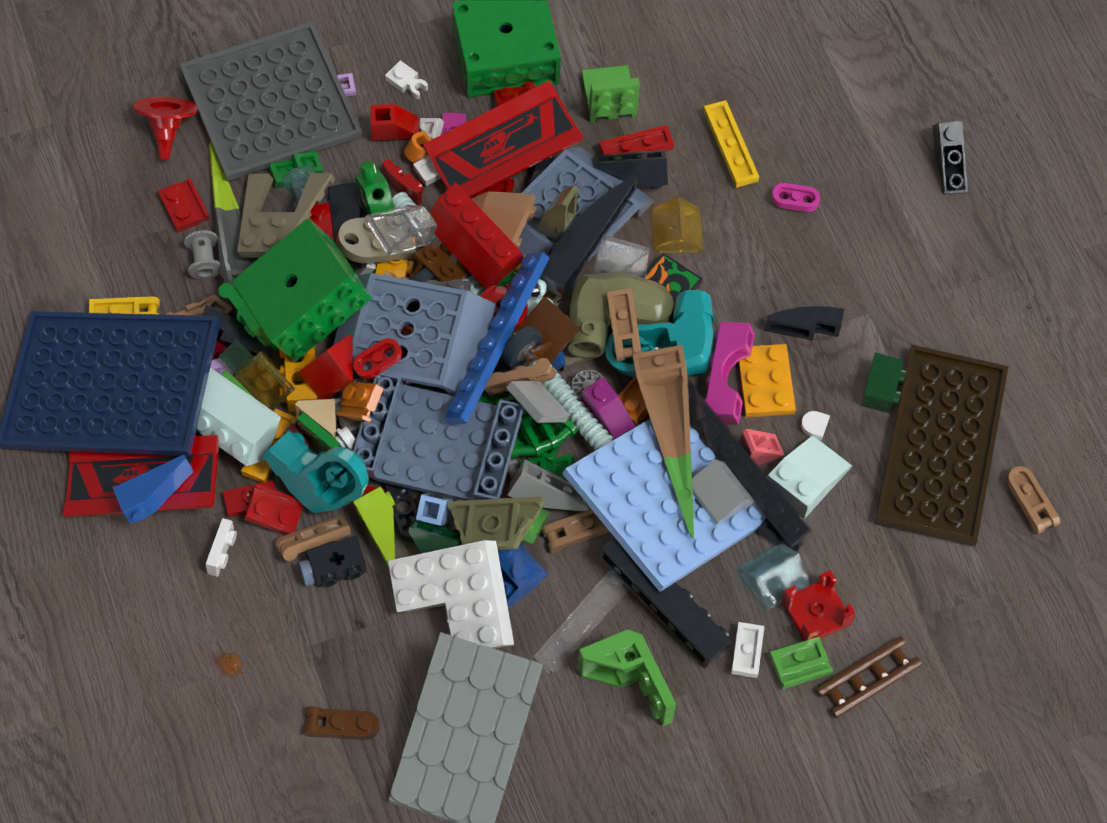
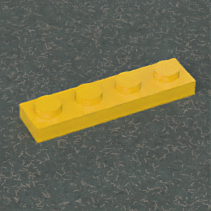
[703,100,759,188]

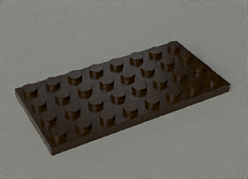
[875,344,1009,546]

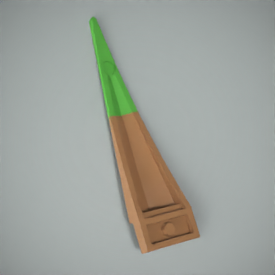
[632,345,694,539]

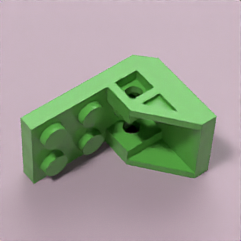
[577,630,676,726]

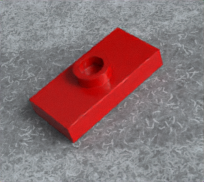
[223,480,275,518]

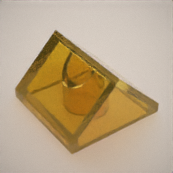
[652,196,703,253]

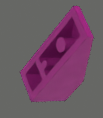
[580,377,636,440]

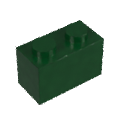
[861,352,906,414]

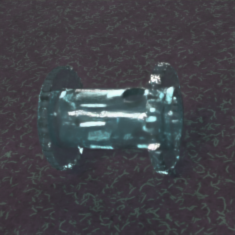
[283,166,326,212]

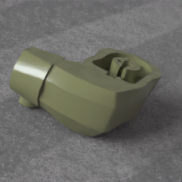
[568,271,674,359]

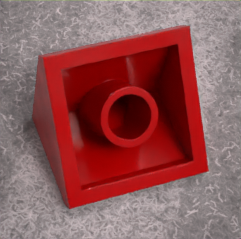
[299,335,353,400]

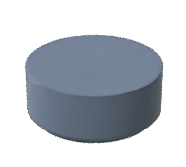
[298,559,315,587]

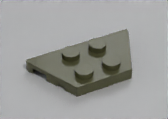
[447,497,545,550]

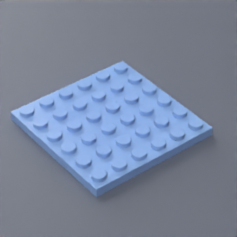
[562,419,766,592]

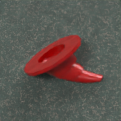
[132,97,198,161]

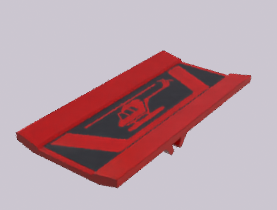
[423,80,584,198]
[63,435,219,517]

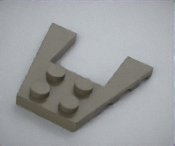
[237,173,335,257]

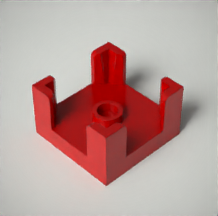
[782,570,856,641]

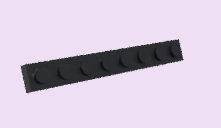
[688,379,812,547]

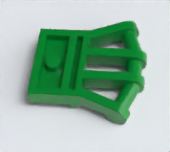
[219,283,279,351]
[496,395,578,459]

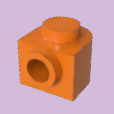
[404,131,431,163]

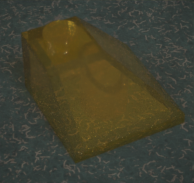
[234,351,295,410]

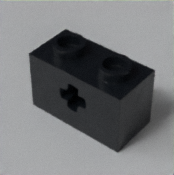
[307,535,367,587]

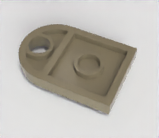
[337,214,416,263]

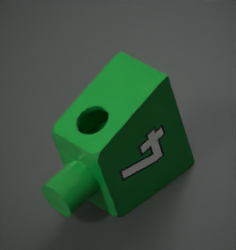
[354,161,396,217]

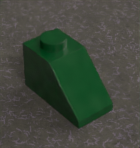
[408,519,462,554]

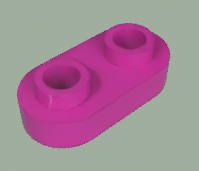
[771,183,820,212]

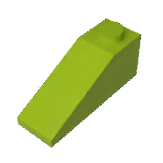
[353,487,396,570]

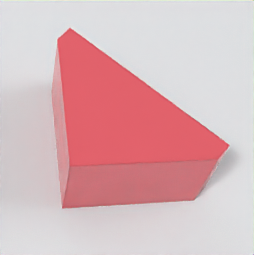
[740,429,785,465]

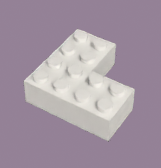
[388,540,514,649]

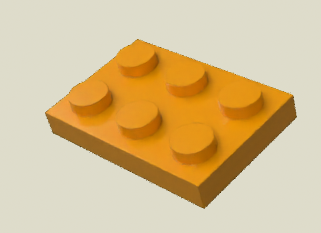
[738,344,796,418]

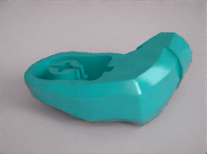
[605,290,714,378]

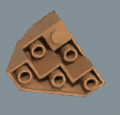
[472,192,537,248]

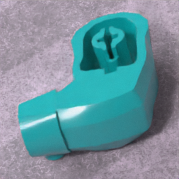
[262,430,369,513]

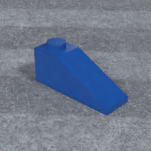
[113,455,193,524]

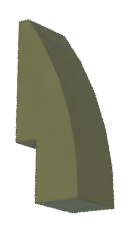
[538,186,578,240]

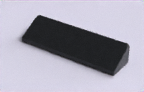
[327,183,362,270]

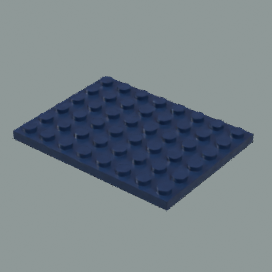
[0,311,221,456]

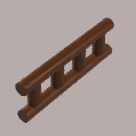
[816,636,922,719]

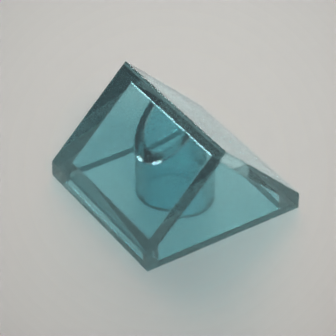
[738,543,810,610]

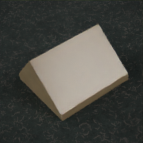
[295,399,337,439]

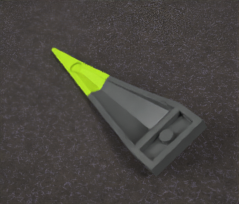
[209,142,260,287]

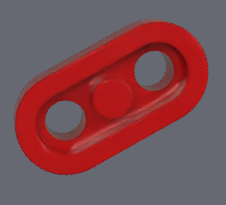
[353,338,402,379]

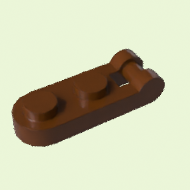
[303,706,379,740]

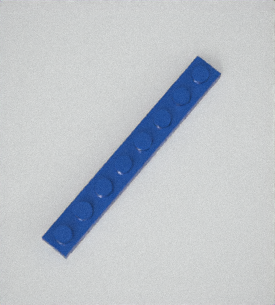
[444,252,549,424]

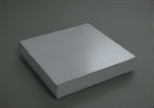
[506,381,571,423]

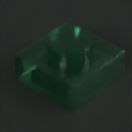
[218,339,254,374]

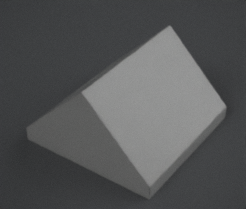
[692,459,755,525]

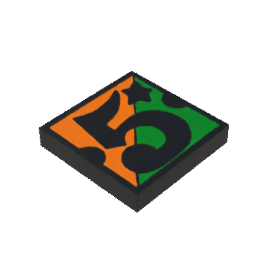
[642,253,703,314]

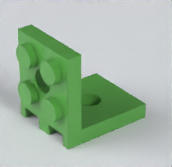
[582,65,640,122]

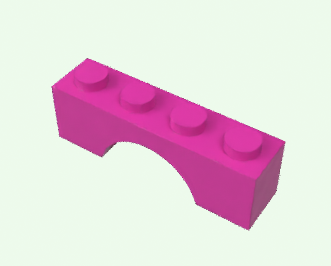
[705,322,755,425]

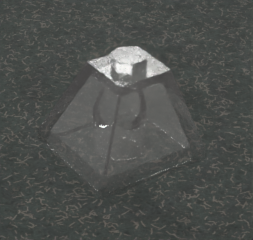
[365,204,437,256]
[593,235,650,278]

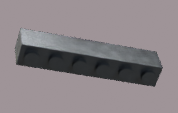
[598,537,732,668]

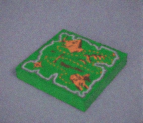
[297,413,340,454]

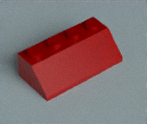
[424,183,524,289]

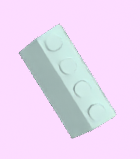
[196,368,281,466]

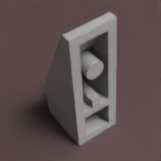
[508,460,589,512]

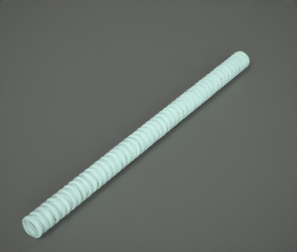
[392,192,613,451]

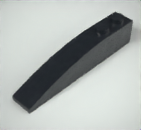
[540,175,638,298]

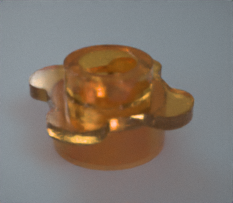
[219,651,244,676]

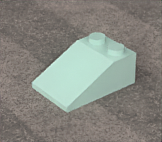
[768,436,852,519]

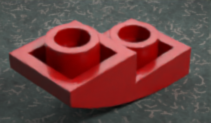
[382,159,424,205]

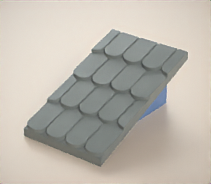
[389,632,543,823]

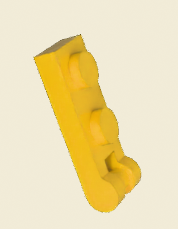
[89,296,160,314]

